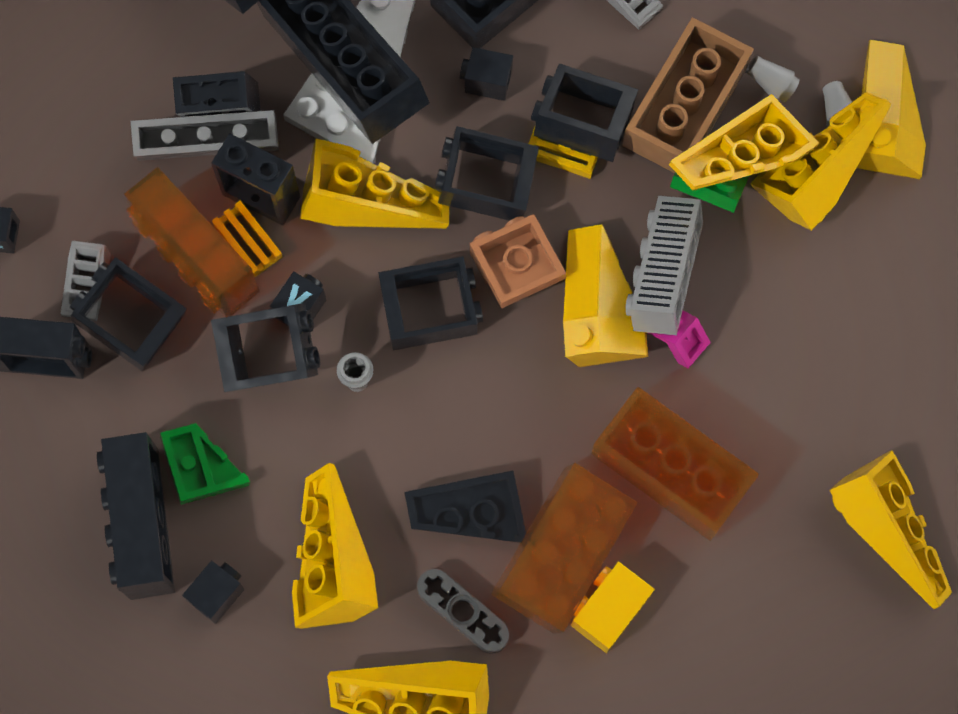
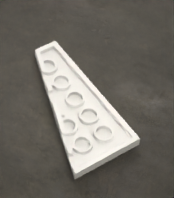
[283,0,416,164]

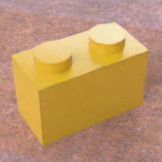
[570,561,655,654]

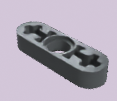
[417,569,509,654]

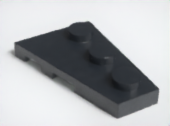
[404,470,528,544]

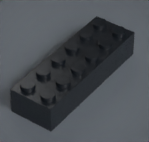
[257,0,430,144]

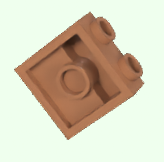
[470,214,566,309]

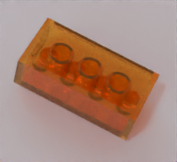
[124,167,260,317]
[591,387,759,541]
[491,463,638,634]

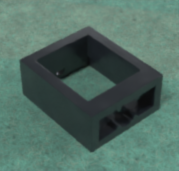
[531,63,639,162]
[173,71,261,117]
[434,126,539,221]
[211,133,300,226]
[378,256,483,350]
[69,257,187,372]
[211,303,320,392]
[0,316,92,379]

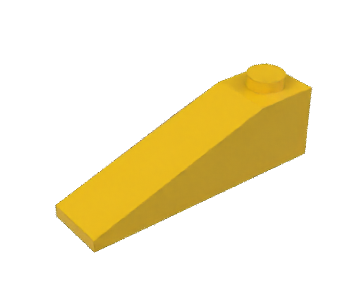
[857,40,926,179]
[750,92,891,231]
[669,94,819,190]
[301,138,450,229]
[563,224,648,367]
[829,450,952,609]
[292,463,378,629]
[327,660,489,714]

